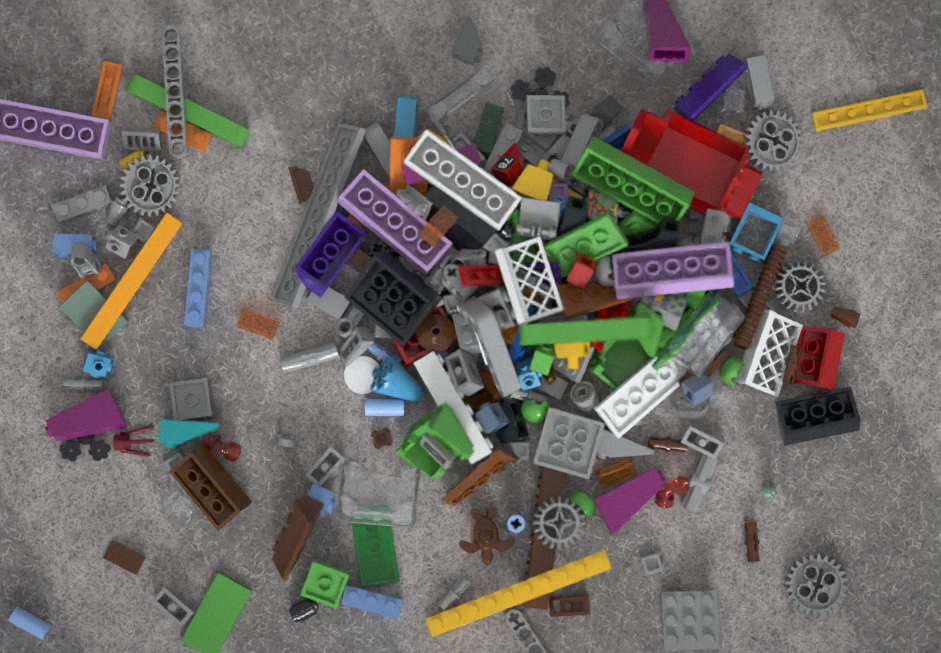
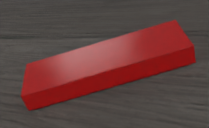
[458,265,506,286]

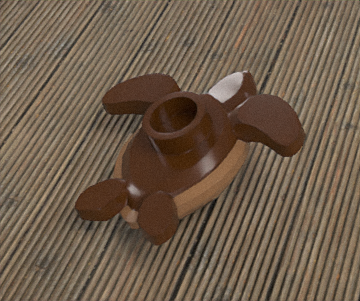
[459,507,515,566]

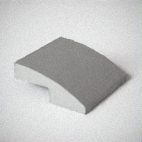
[517,117,558,166]

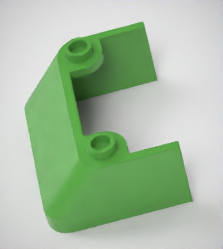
[633,290,706,358]

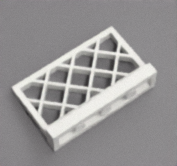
[495,237,564,325]
[735,309,803,397]

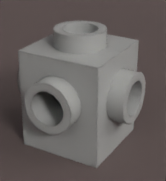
[106,225,138,259]

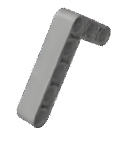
[456,296,521,398]

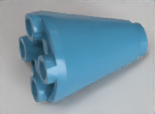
[370,355,425,402]

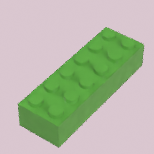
[571,136,695,224]

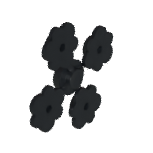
[510,67,570,120]
[59,434,111,462]

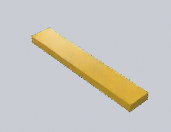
[812,89,928,131]

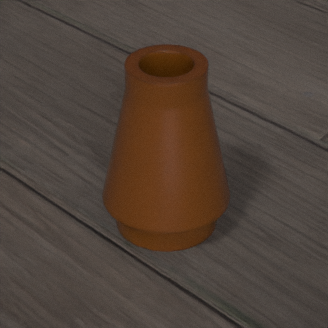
[831,307,861,328]

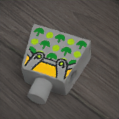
[641,292,690,331]

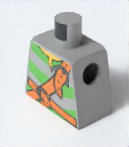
[587,189,630,223]

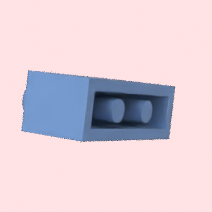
[341,585,403,619]

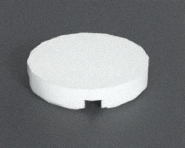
[344,356,380,394]

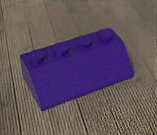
[674,53,747,121]
[294,211,368,298]

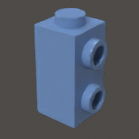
[53,233,98,258]

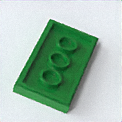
[350,505,399,587]

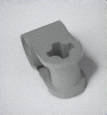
[71,243,102,279]
[450,249,489,272]
[441,264,478,302]

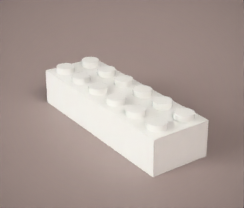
[404,130,522,231]
[414,351,493,465]

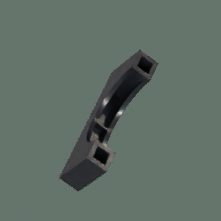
[556,196,681,255]

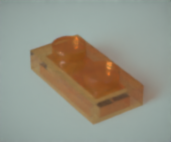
[418,205,458,248]
[806,215,840,258]
[237,309,280,340]
[595,457,637,489]

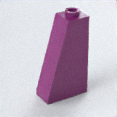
[645,0,690,62]
[45,389,127,441]
[594,468,665,535]

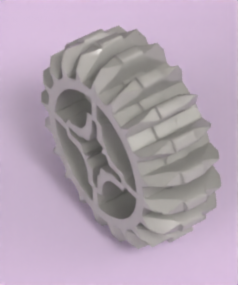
[774,261,826,312]
[533,497,586,549]

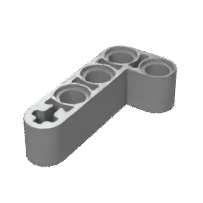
[548,114,603,187]

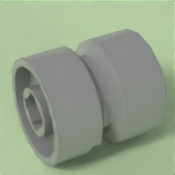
[570,381,601,416]

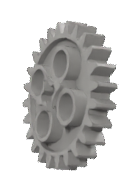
[742,110,803,173]
[117,154,180,217]
[784,554,848,617]

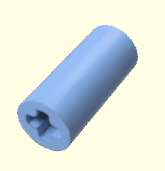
[365,399,404,416]
[507,515,525,533]
[9,606,51,640]

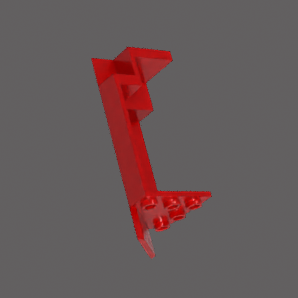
[621,108,763,220]

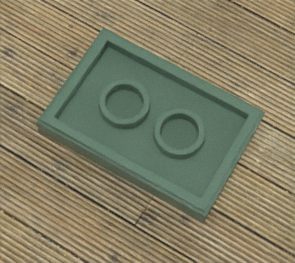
[59,280,128,348]

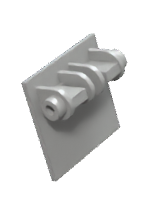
[517,198,560,240]

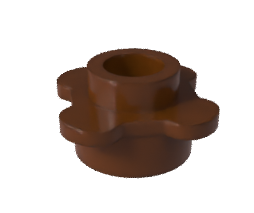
[371,428,393,449]

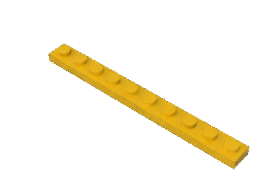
[426,550,612,637]

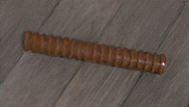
[733,244,787,350]

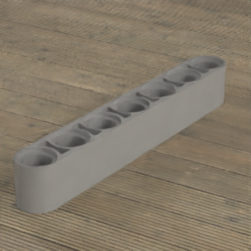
[162,25,188,159]

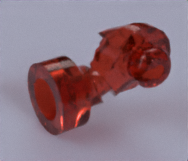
[203,434,241,462]
[654,476,690,508]

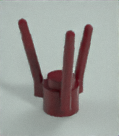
[113,425,154,457]

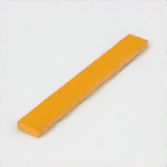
[80,213,182,350]

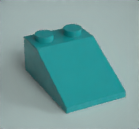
[159,419,222,449]

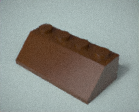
[169,443,252,531]
[272,493,324,580]

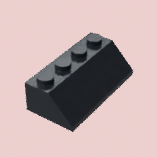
[420,185,497,252]
[775,387,861,446]

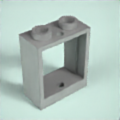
[744,55,775,111]

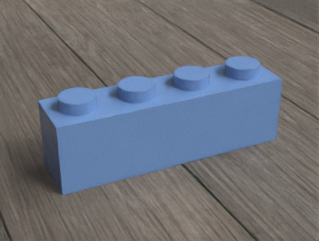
[184,249,212,329]

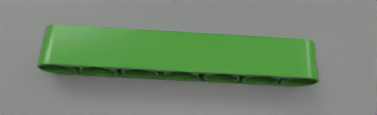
[125,73,250,148]
[519,318,652,345]

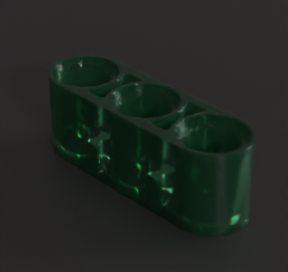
[473,102,504,159]

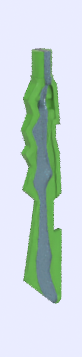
[651,289,719,371]

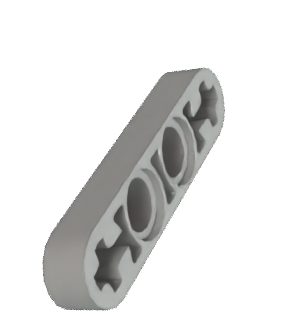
[505,609,547,653]

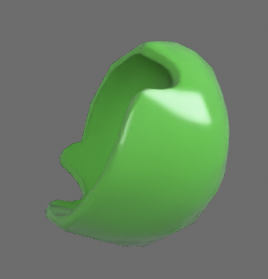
[719,356,743,387]
[521,399,552,424]
[568,491,595,519]

